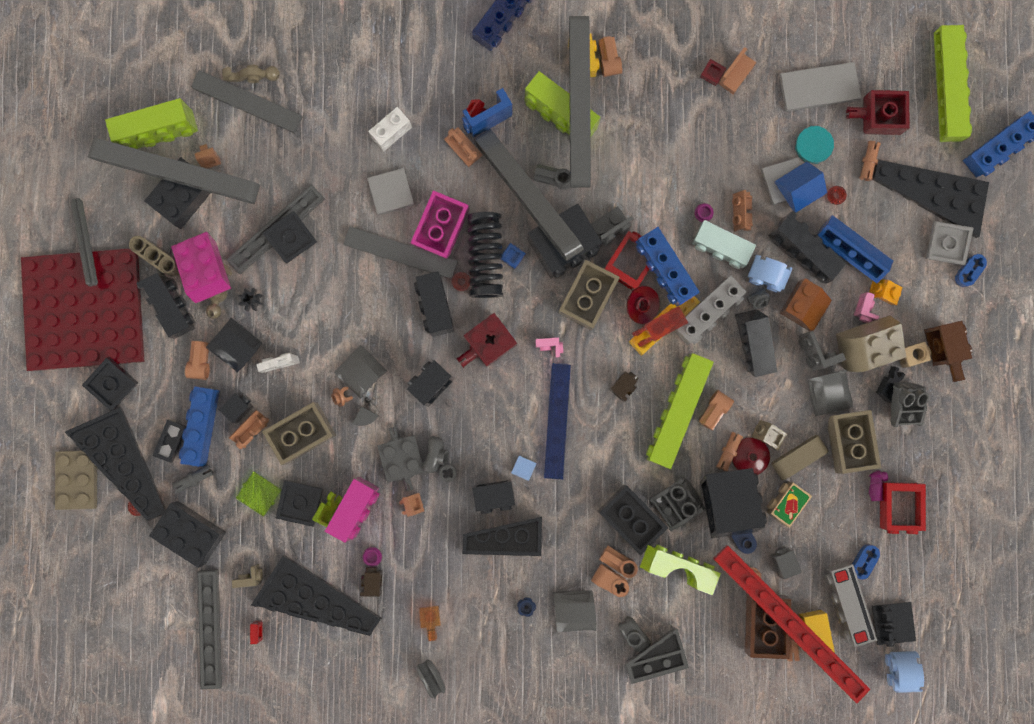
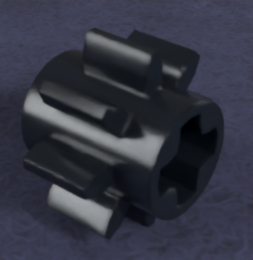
[238,288,263,311]

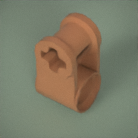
[591,564,629,597]

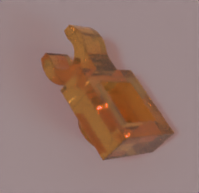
[419,605,441,642]

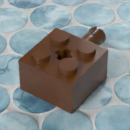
[924,321,972,382]

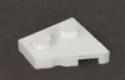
[256,353,300,373]

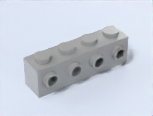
[672,276,746,345]

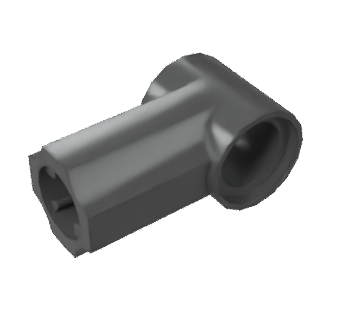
[534,164,570,190]

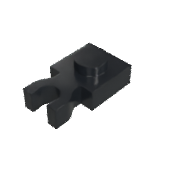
[876,366,905,403]

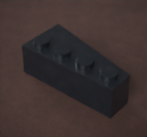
[768,211,847,284]
[462,517,542,556]

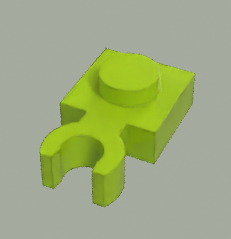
[312,491,343,527]

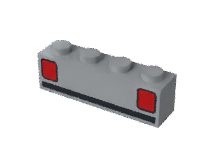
[825,562,877,647]

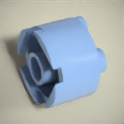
[747,255,793,293]
[885,651,924,693]

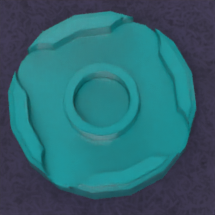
[795,126,834,164]

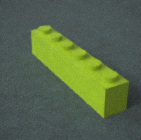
[934,25,972,142]
[646,353,714,469]

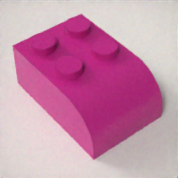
[411,190,470,259]

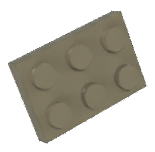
[55,451,97,510]

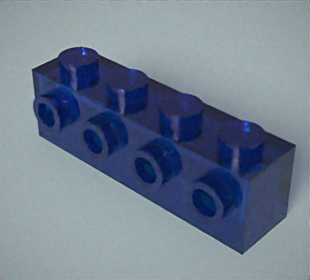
[472,0,533,52]

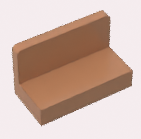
[718,47,757,94]

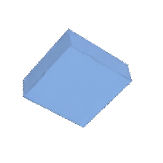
[511,456,537,481]

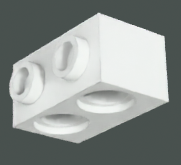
[368,107,412,152]

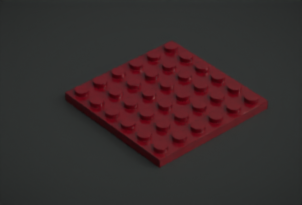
[21,249,145,371]

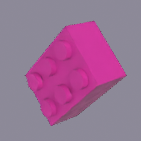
[171,232,231,304]
[324,477,380,543]

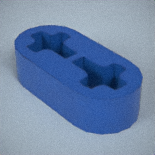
[955,254,987,287]
[852,544,880,580]

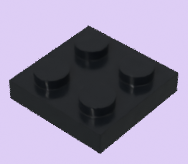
[263,211,317,264]
[82,357,138,411]
[275,480,323,527]

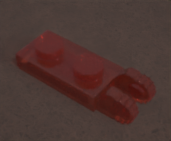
[632,306,688,347]

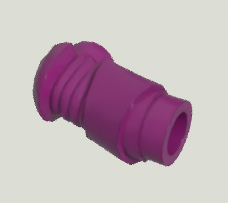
[868,470,888,501]

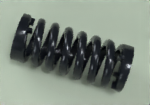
[467,212,503,298]

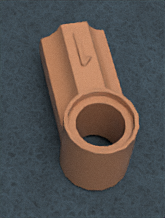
[598,36,622,77]
[185,341,210,380]
[698,390,734,431]
[599,545,638,578]

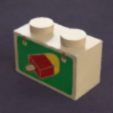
[766,481,812,528]

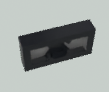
[153,420,187,463]

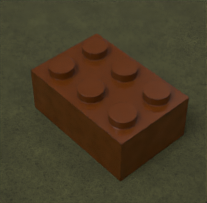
[745,594,792,659]

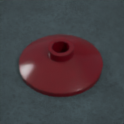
[626,286,660,324]
[732,437,770,475]

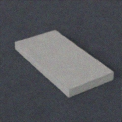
[779,62,861,112]

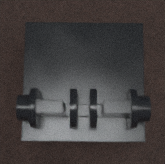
[872,602,916,647]

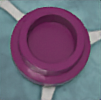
[694,203,714,222]
[362,547,382,567]

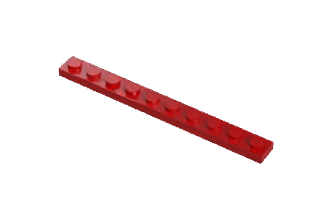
[713,545,871,704]

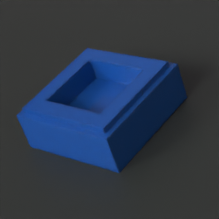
[500,243,526,269]

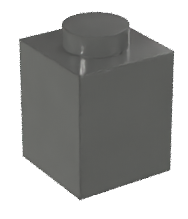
[770,547,802,580]

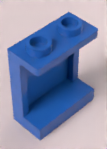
[461,88,512,138]

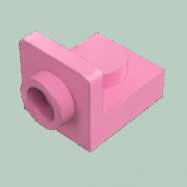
[854,292,879,323]
[535,338,563,358]

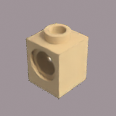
[900,342,931,368]

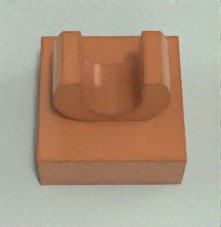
[194,144,221,169]
[399,493,424,517]

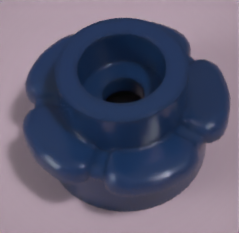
[517,597,536,617]

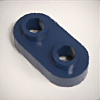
[730,533,757,554]

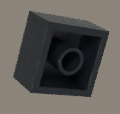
[472,479,515,514]

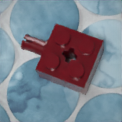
[846,90,910,135]
[456,313,517,368]

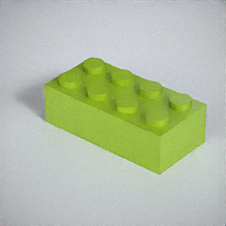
[524,71,601,136]
[105,98,198,149]

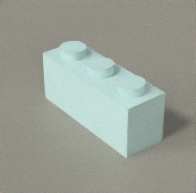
[691,220,756,269]

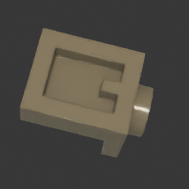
[752,420,787,451]
[232,564,263,588]

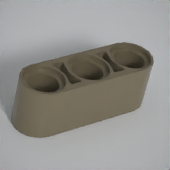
[129,236,180,277]
[771,435,829,480]

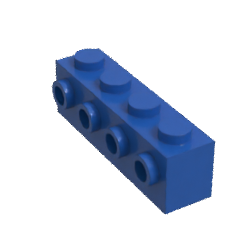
[962,111,1034,178]
[817,215,893,283]
[636,227,700,307]
[179,387,220,467]

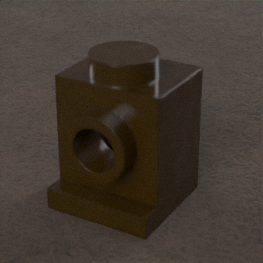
[609,371,639,402]
[360,567,383,597]

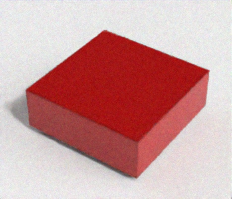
[250,620,263,644]

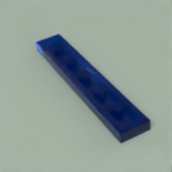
[544,363,571,480]

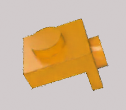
[869,279,903,305]

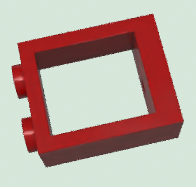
[604,231,649,291]
[880,482,926,534]

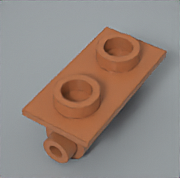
[444,127,483,167]
[732,190,753,231]
[229,410,269,449]

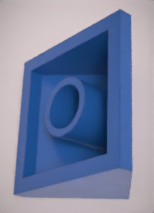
[775,161,827,213]

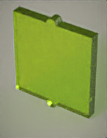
[236,471,282,517]

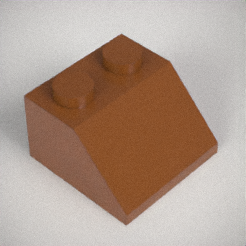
[780,278,832,331]

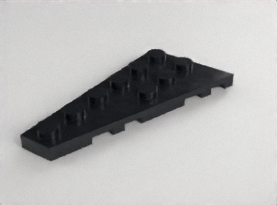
[872,160,989,238]
[65,407,166,521]
[250,555,381,636]

